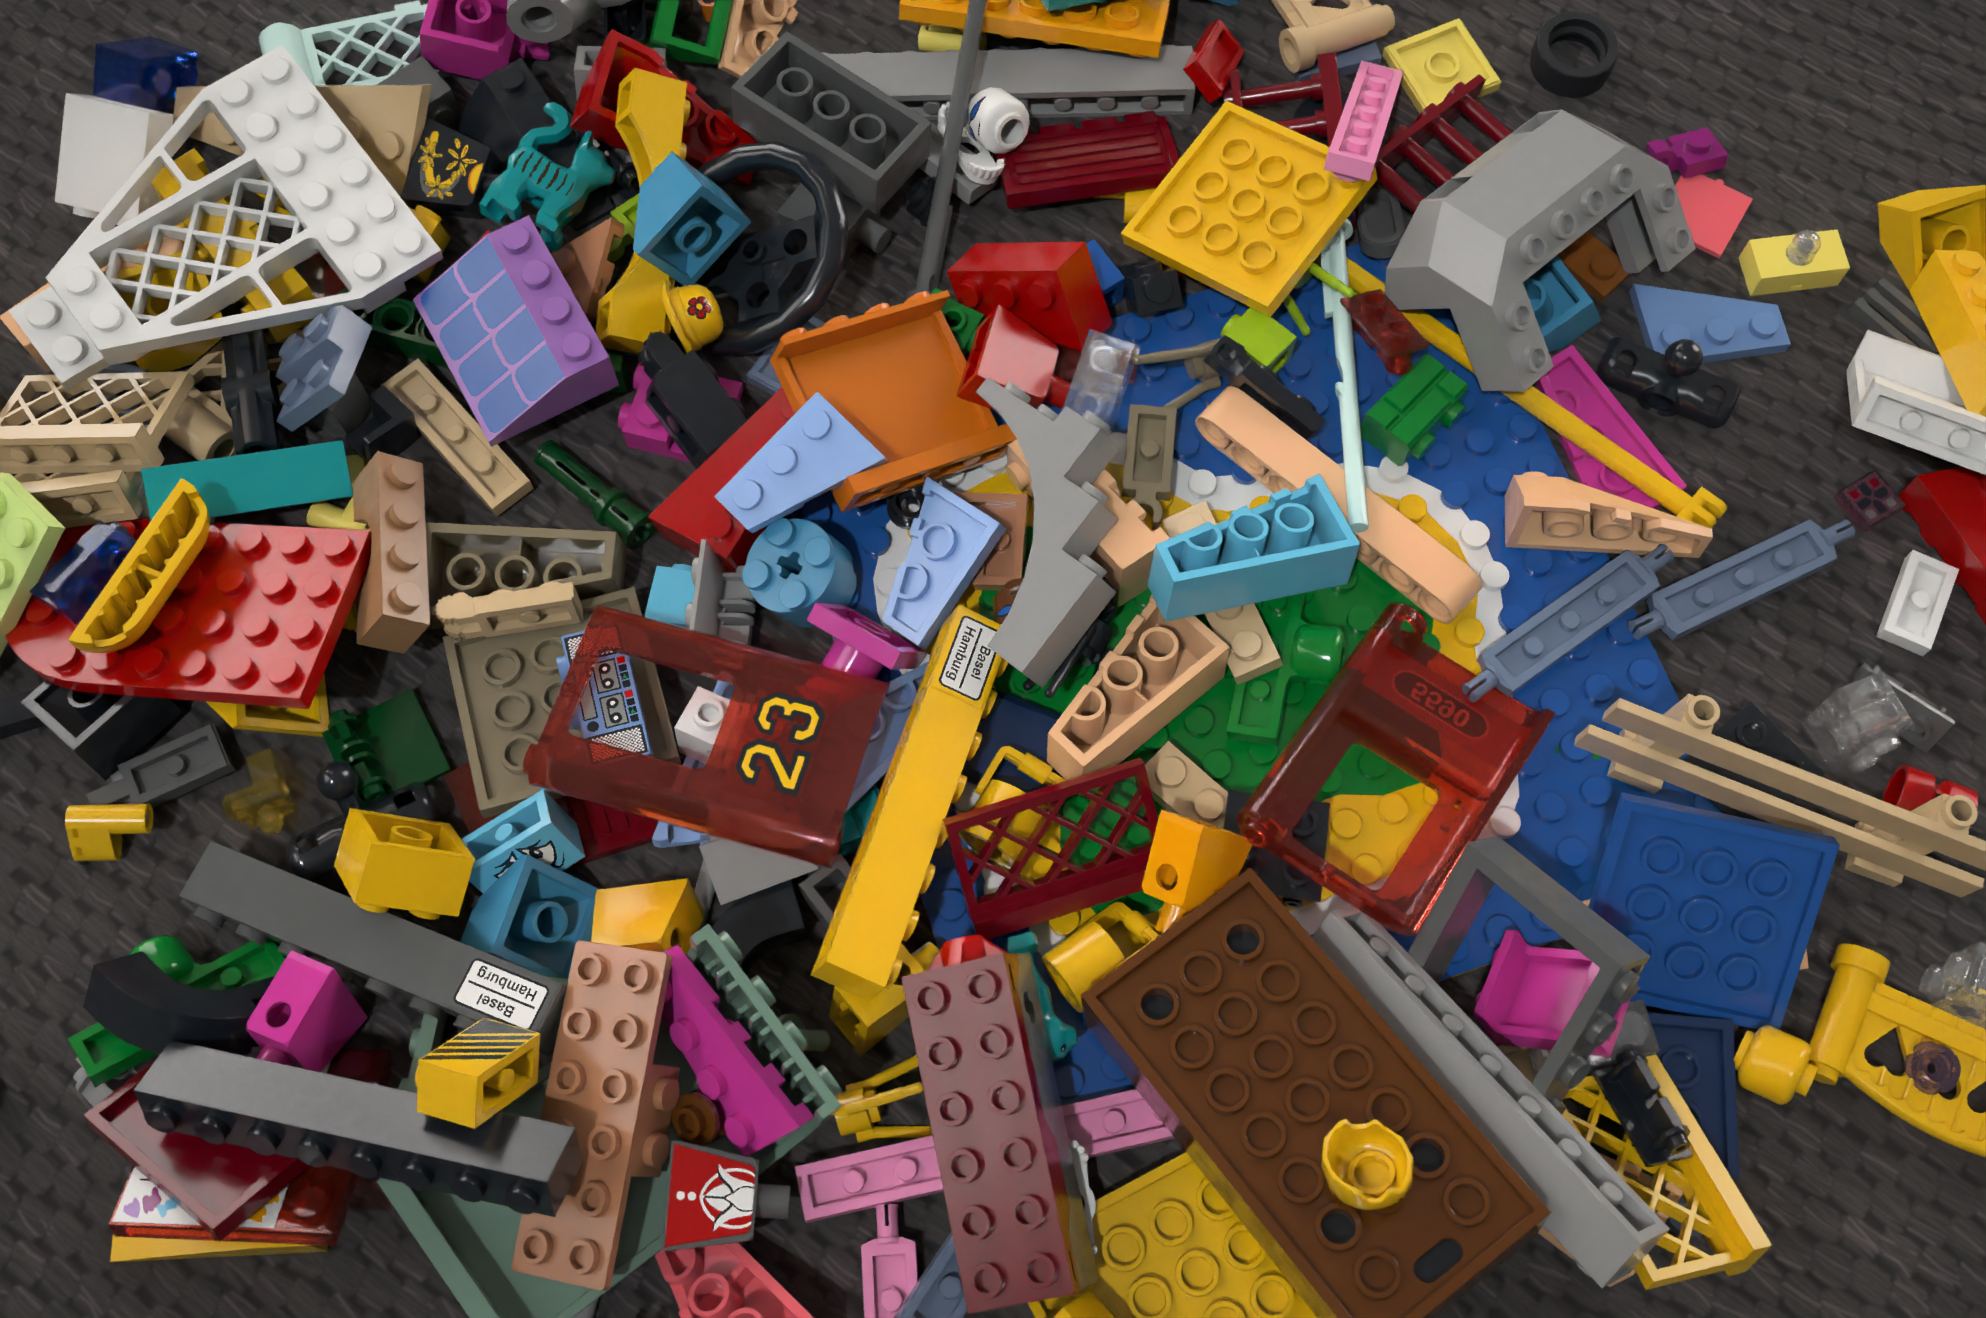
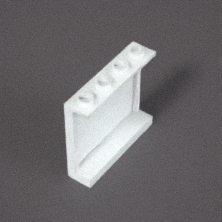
[1846,330,1986,475]

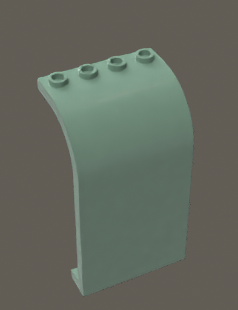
[376,924,842,1318]

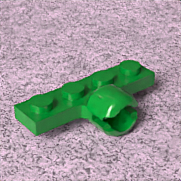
[1226,593,1346,746]
[67,935,285,1088]

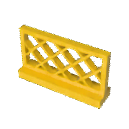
[1562,1055,1772,1290]

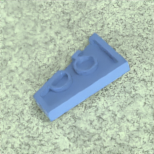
[1629,284,1791,363]

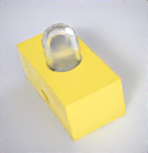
[1739,229,1850,296]

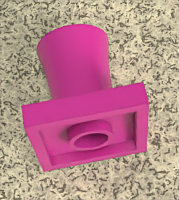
[797,603,927,718]

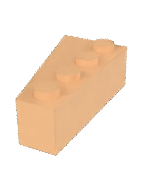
[1005,439,1170,608]

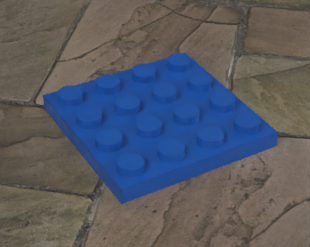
[1576,792,1840,1030]

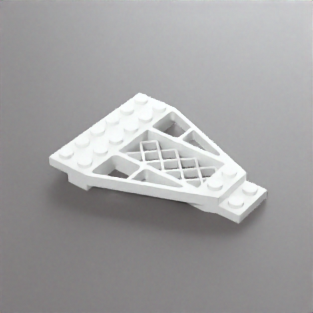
[8,45,443,390]

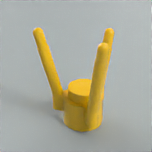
[835,1054,932,1143]

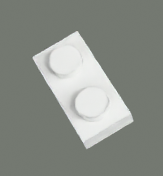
[1876,550,1959,656]

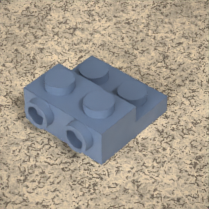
[276,304,372,432]

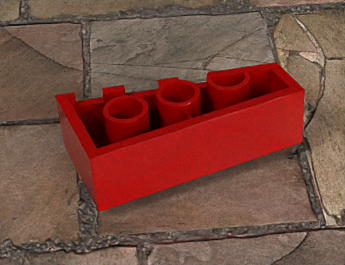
[1895,466,1986,625]

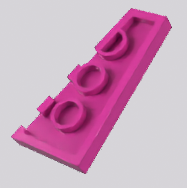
[1535,345,1687,510]
[662,945,815,1157]

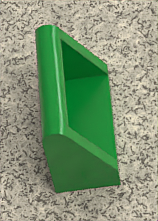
[648,0,733,64]

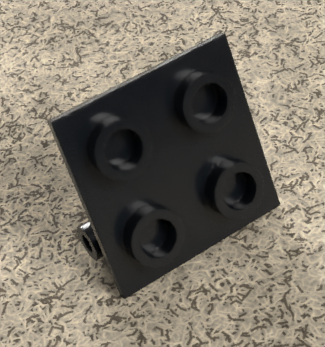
[1683,701,1825,823]
[1224,790,1330,908]

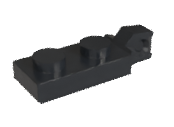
[1203,335,1325,439]

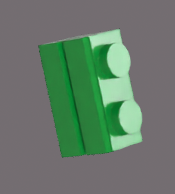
[1360,354,1469,466]

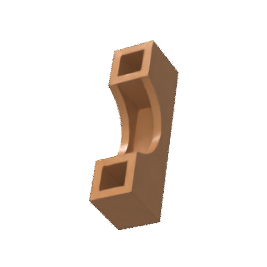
[353,451,430,654]

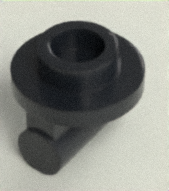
[906,176,955,228]

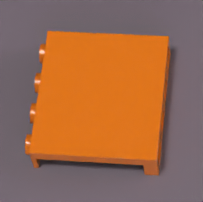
[770,290,1017,512]

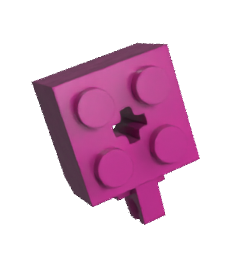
[419,0,552,80]

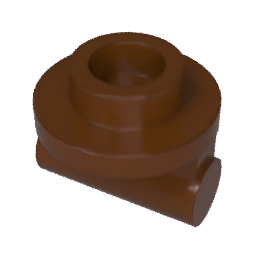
[672,1087,726,1146]

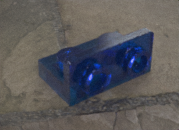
[29,520,137,625]

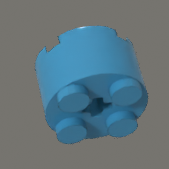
[742,518,857,628]

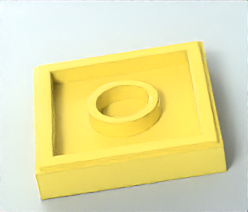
[1382,18,1502,114]

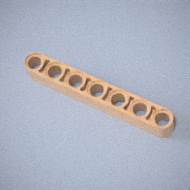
[1195,386,1482,624]

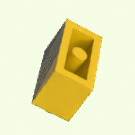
[415,1018,540,1129]

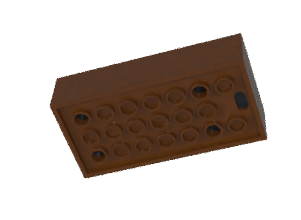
[1081,867,1551,1318]

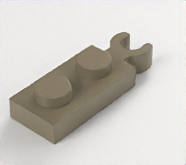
[1121,404,1177,530]

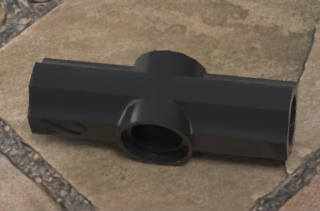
[221,329,281,455]

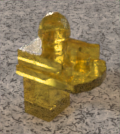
[221,748,295,835]

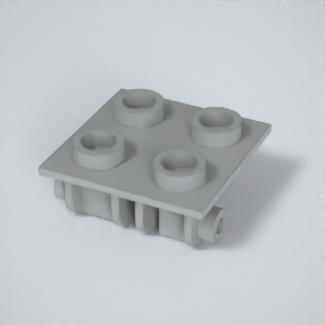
[685,539,756,667]

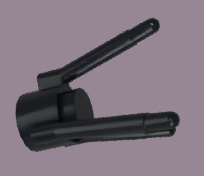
[1023,618,1113,698]

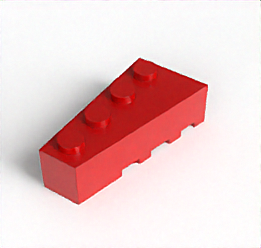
[648,387,795,573]

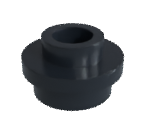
[887,486,925,530]

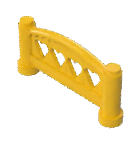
[1809,944,1986,1158]

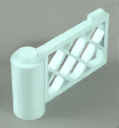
[259,0,451,85]

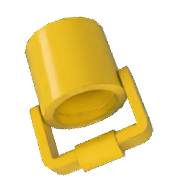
[959,746,1066,867]
[1041,902,1159,1013]

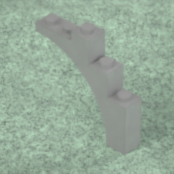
[976,377,1119,688]

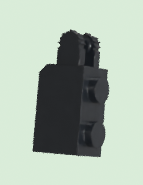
[637,330,747,470]

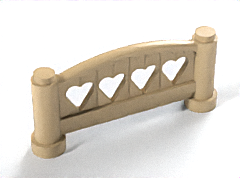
[1271,0,1395,73]

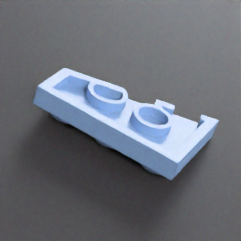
[714,392,889,533]
[882,477,1007,650]

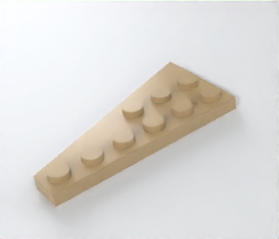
[173,84,432,208]

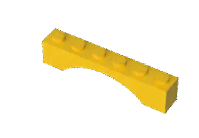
[595,68,690,355]

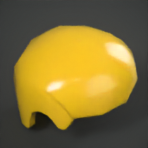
[1322,1119,1413,1210]

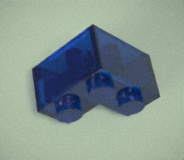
[93,36,198,113]

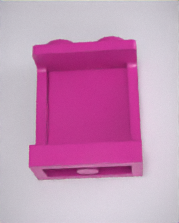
[1474,930,1631,1057]

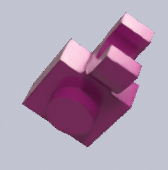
[1646,127,1729,178]

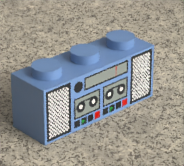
[556,622,658,790]

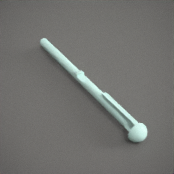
[1320,218,1368,533]

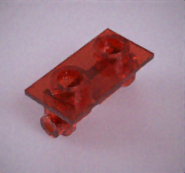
[1340,289,1429,375]

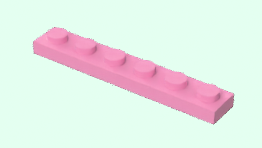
[1323,61,1403,182]

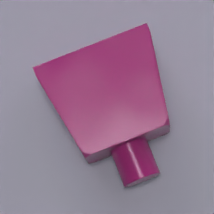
[246,951,367,1072]

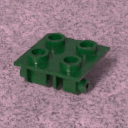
[322,689,451,805]

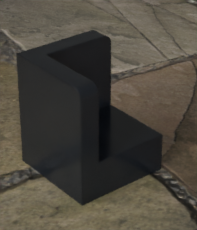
[345,385,419,464]

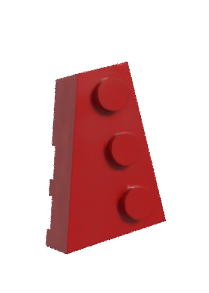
[946,242,1112,352]

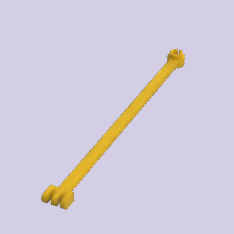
[1314,254,1727,529]

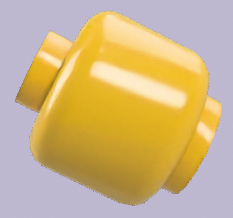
[1734,1025,1819,1105]

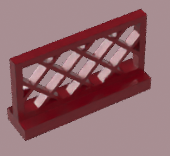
[942,758,1158,940]

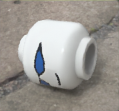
[965,87,1030,154]

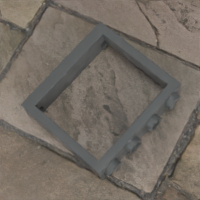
[1408,836,1651,1115]

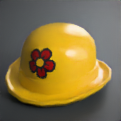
[660,279,724,353]

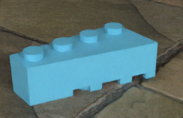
[1147,474,1360,622]

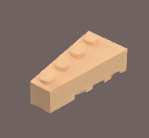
[1047,595,1230,781]

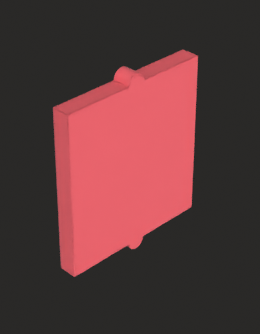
[1675,174,1753,258]

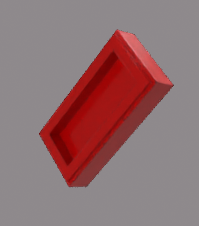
[1183,19,1244,103]

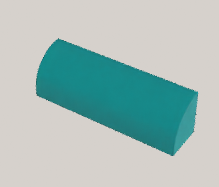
[141,440,353,521]

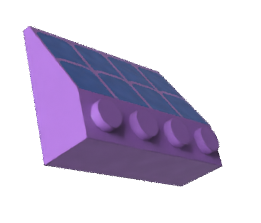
[413,215,619,447]

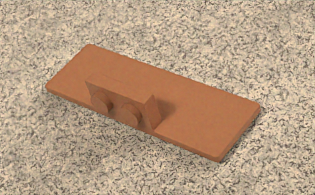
[512,940,680,1290]

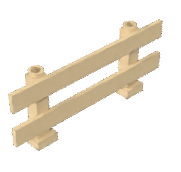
[1573,694,1986,897]

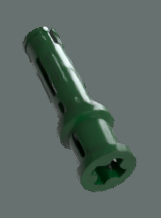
[534,440,656,550]

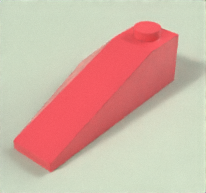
[655,1243,815,1318]

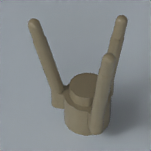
[1132,338,1221,409]

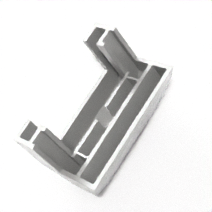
[1383,109,1696,391]

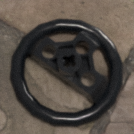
[666,141,849,355]

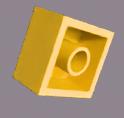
[334,808,475,920]

